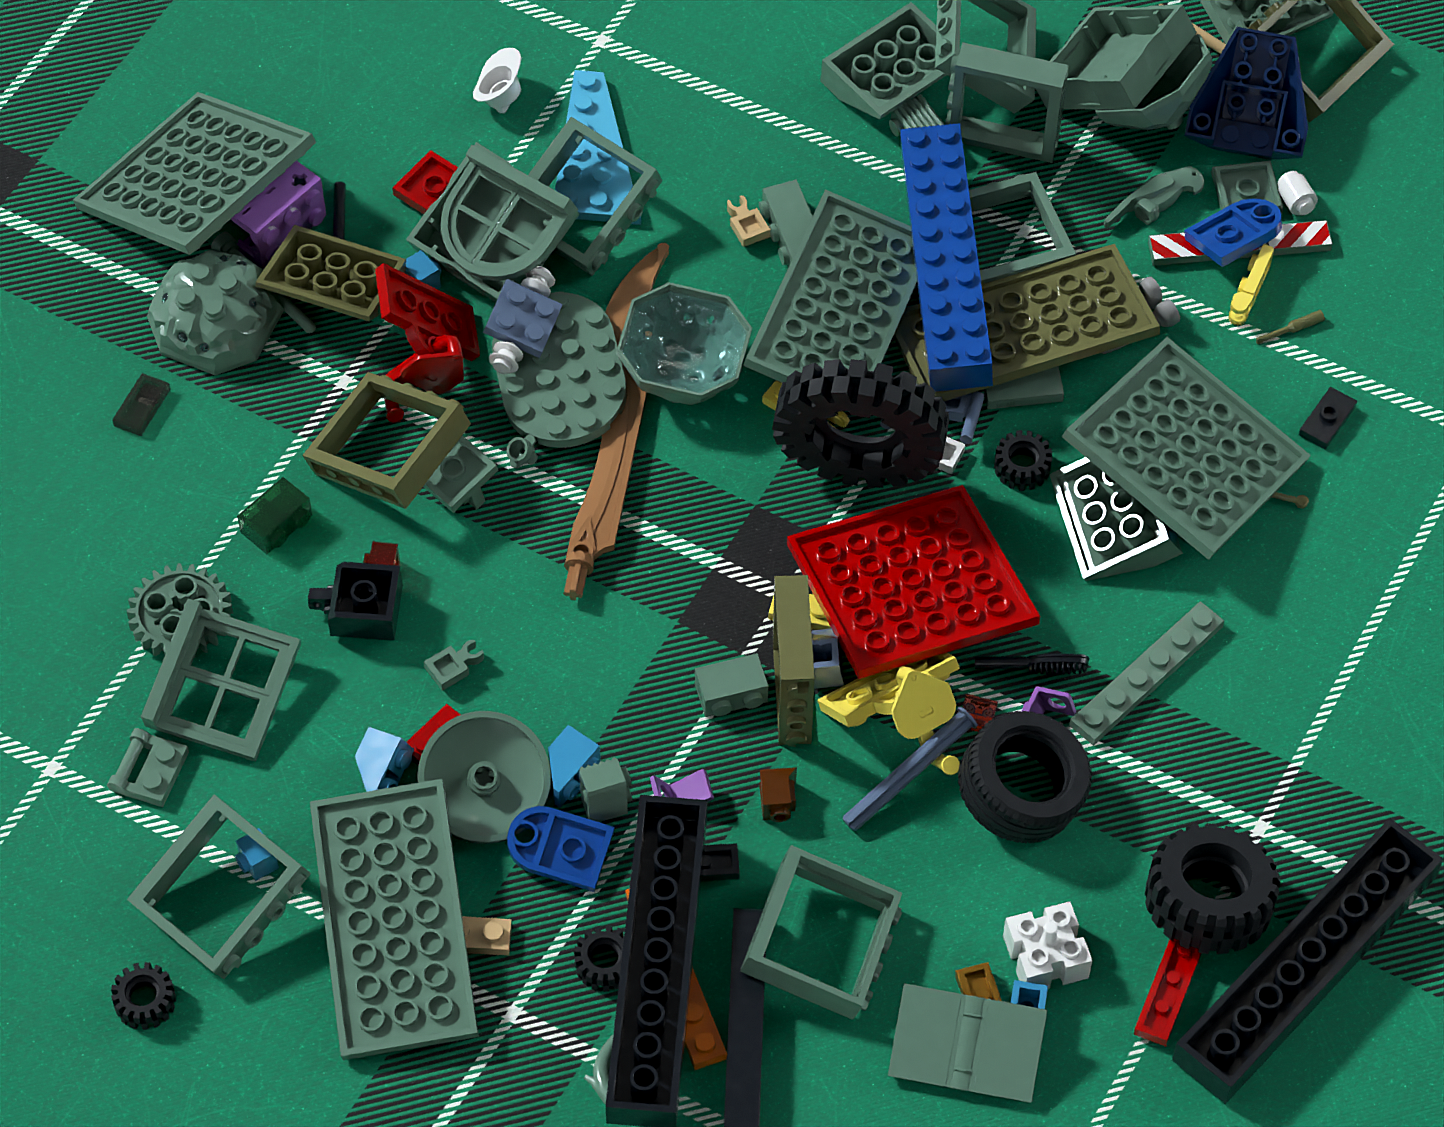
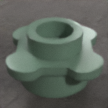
[506,434,538,469]

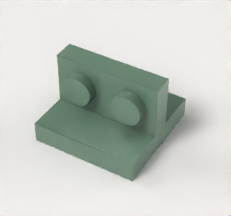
[423,435,499,513]

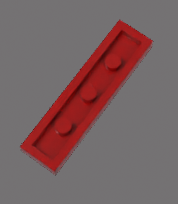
[1133,939,1202,1047]

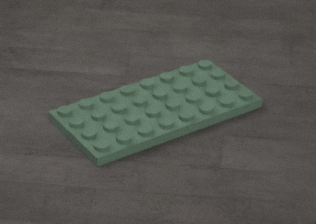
[743,189,917,412]
[310,779,479,1060]

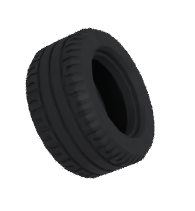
[958,711,1092,843]

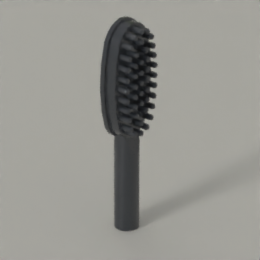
[975,653,1089,675]

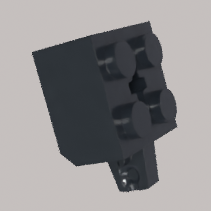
[308,562,403,641]

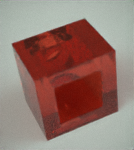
[363,541,400,566]

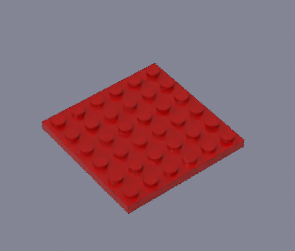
[787,485,1040,679]

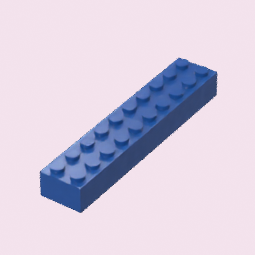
[900,123,993,392]

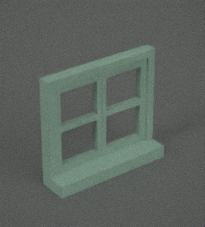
[141,598,301,762]

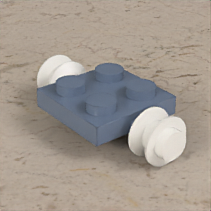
[483,266,563,374]

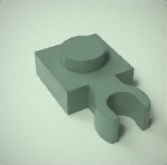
[424,640,484,691]

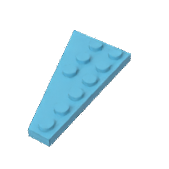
[555,70,641,225]

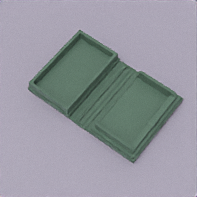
[888,983,1047,1103]

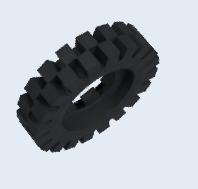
[772,359,949,488]

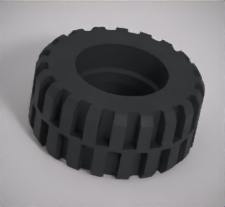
[1145,823,1280,955]

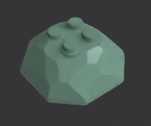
[1095,34,1212,130]

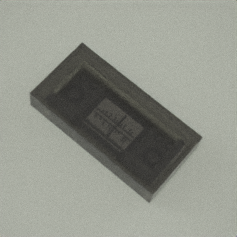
[112,373,171,436]

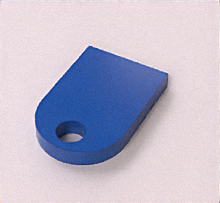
[1184,199,1282,267]
[507,806,615,892]

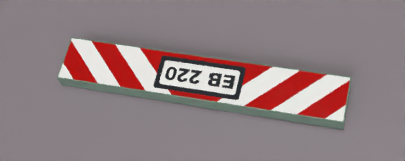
[1148,220,1333,266]

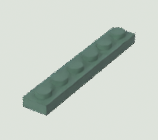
[1069,601,1224,746]

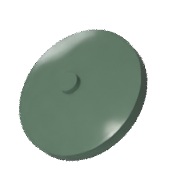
[417,711,551,844]

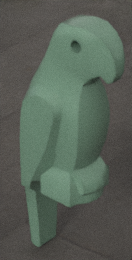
[1104,166,1204,228]

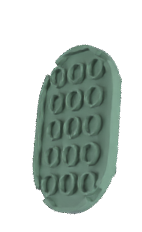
[492,292,627,448]

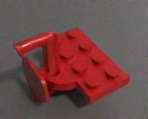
[375,263,480,423]

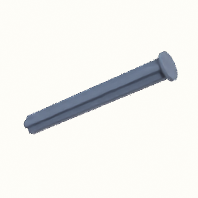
[843,706,978,831]

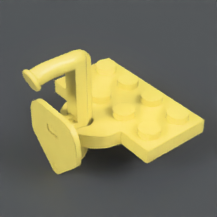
[817,653,960,775]

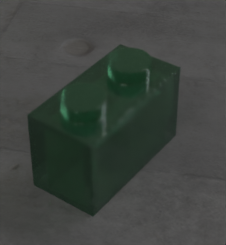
[237,477,312,554]

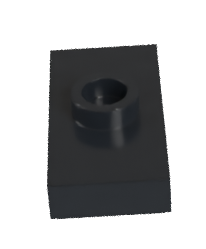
[1299,387,1357,450]

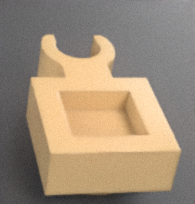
[727,195,770,247]

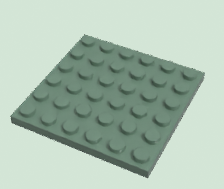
[73,92,316,255]
[1062,337,1311,560]

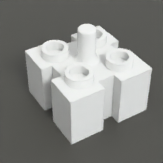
[1003,901,1092,989]

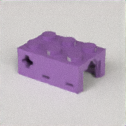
[231,160,326,269]

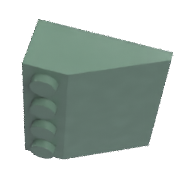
[820,2,947,119]
[1049,457,1183,581]

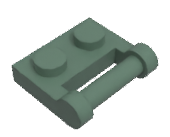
[107,728,189,807]

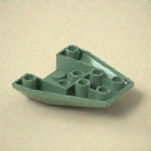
[1200,0,1334,44]

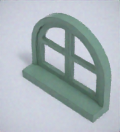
[441,145,578,281]

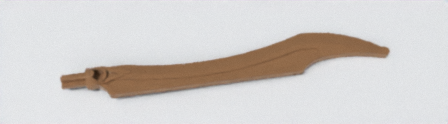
[563,243,669,600]

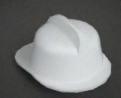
[473,48,522,113]

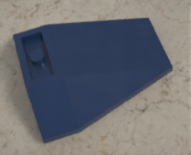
[1184,27,1308,160]

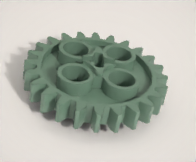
[127,563,233,658]

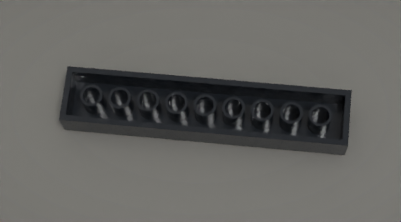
[605,795,707,1127]
[1172,818,1443,1104]

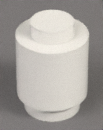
[1277,171,1318,215]

